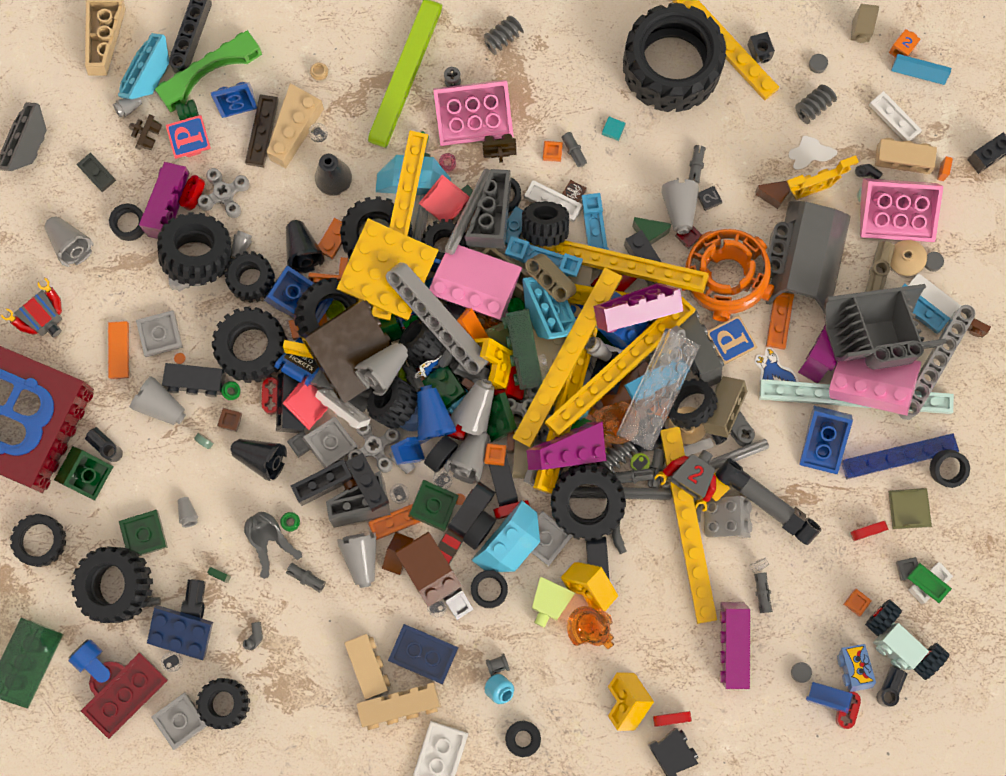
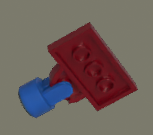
[68,639,168,739]

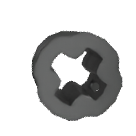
[444,67,461,87]
[486,653,510,676]

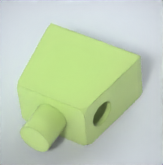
[532,577,575,628]

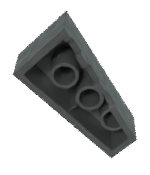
[465,169,511,249]
[679,310,724,386]

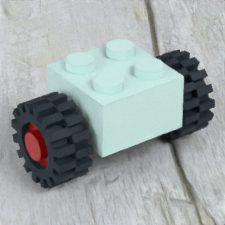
[865,599,950,680]

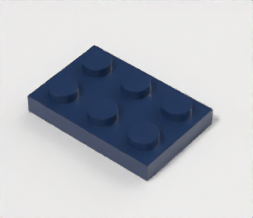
[146,605,213,660]
[388,624,459,685]

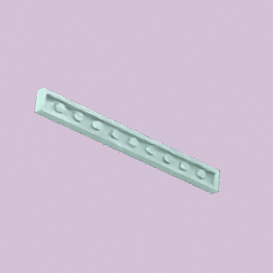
[759,379,954,414]

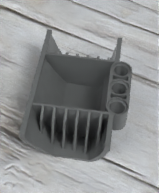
[763,201,851,318]
[825,284,947,369]

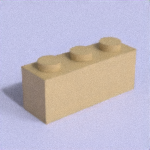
[875,138,937,174]
[344,634,391,700]

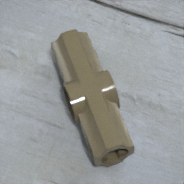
[865,241,895,292]

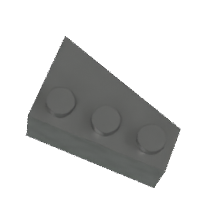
[326,471,391,528]

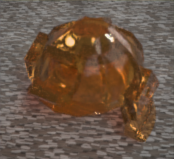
[589,401,639,444]
[567,606,614,649]

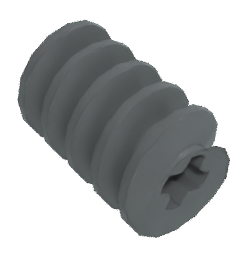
[484,15,524,55]
[795,84,837,124]
[595,436,638,473]

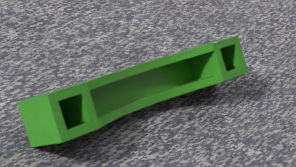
[155,30,262,113]

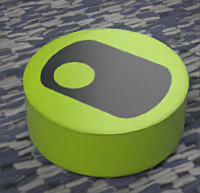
[630,453,650,470]

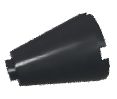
[315,153,352,196]
[286,220,325,274]
[230,439,287,481]

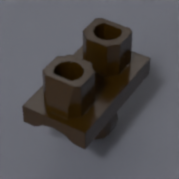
[129,114,162,150]
[482,134,517,163]

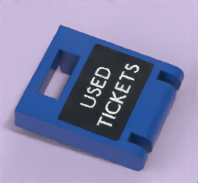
[275,337,320,386]

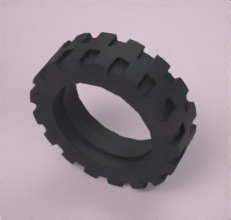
[664,378,718,429]
[10,514,66,567]

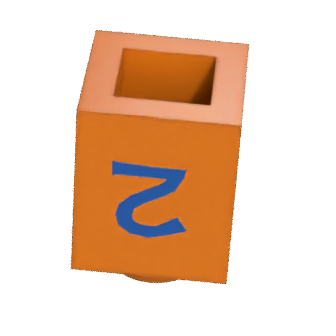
[889,29,921,58]

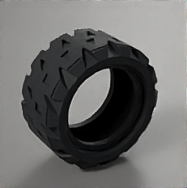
[623,3,726,112]

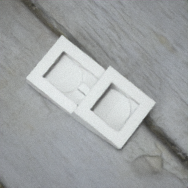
[908,562,953,605]

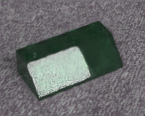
[502,307,542,390]
[0,617,64,709]

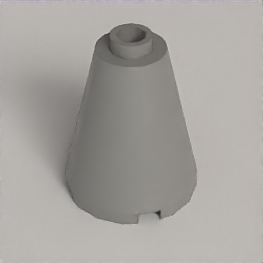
[661,179,699,234]
[44,216,93,267]
[355,343,408,396]
[129,376,186,425]
[450,379,495,435]
[444,432,489,484]
[337,532,377,588]

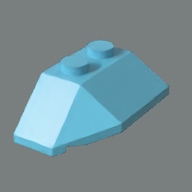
[118,33,169,99]
[376,155,451,195]
[523,277,576,340]
[471,500,540,572]

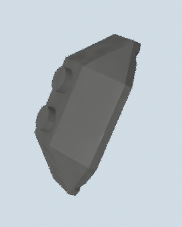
[0,102,47,171]

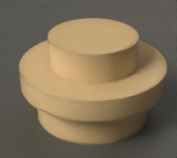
[310,62,328,81]

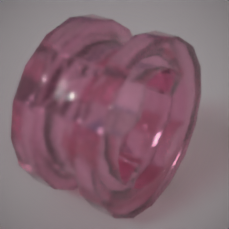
[439,153,456,172]

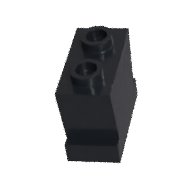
[648,728,699,776]

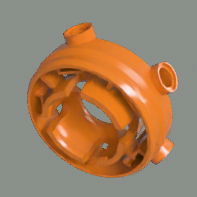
[682,229,775,322]

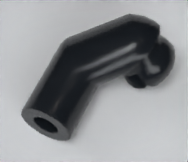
[855,164,883,179]

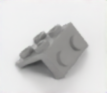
[704,496,752,538]

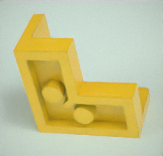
[474,338,515,389]
[561,562,618,612]
[608,672,654,731]

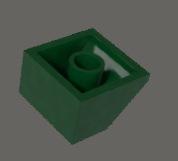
[54,446,114,501]

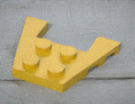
[787,155,859,200]

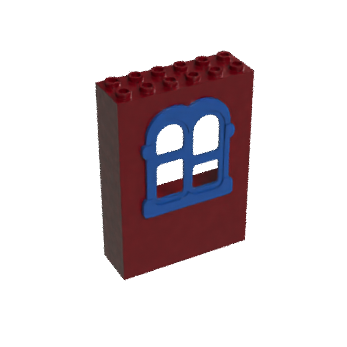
[0,346,94,493]

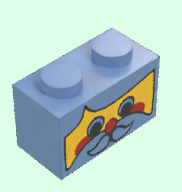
[837,644,876,692]

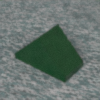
[632,217,671,245]
[378,314,404,342]

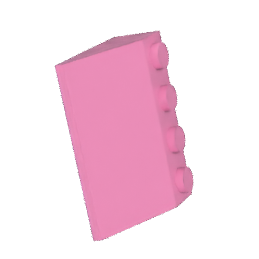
[433,80,513,146]
[860,178,943,242]
[429,245,522,322]
[829,358,921,416]

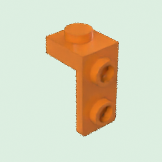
[308,257,349,283]

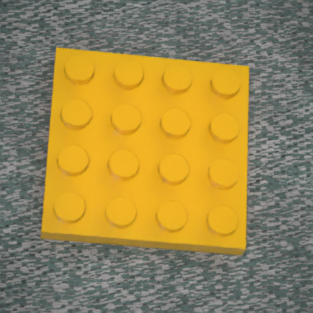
[336,219,439,321]

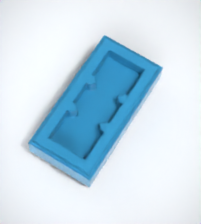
[505,206,524,245]

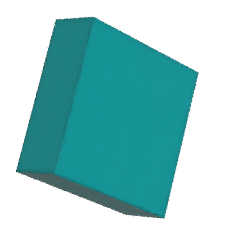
[602,116,626,141]

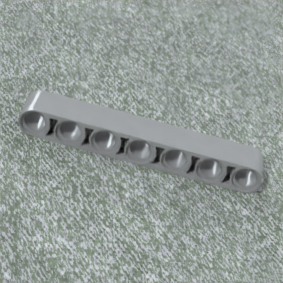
[386,262,489,375]
[899,305,975,420]

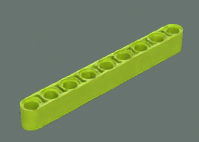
[368,0,442,148]

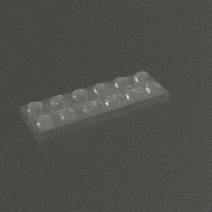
[617,328,700,451]

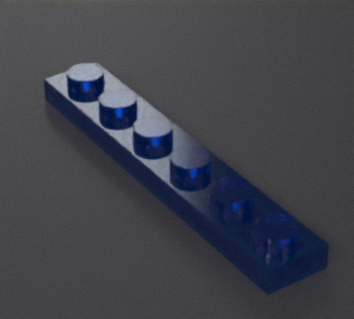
[841,433,959,480]

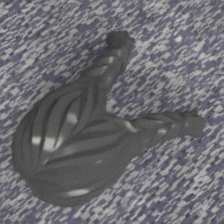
[244,512,302,579]

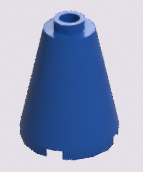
[417,385,456,441]

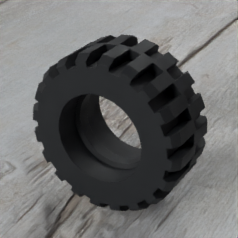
[340,196,413,259]
[157,212,231,286]
[294,278,357,336]
[212,307,288,383]
[550,463,626,541]
[71,546,153,623]

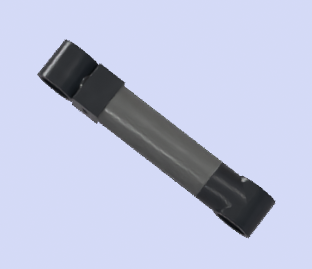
[715,458,822,545]

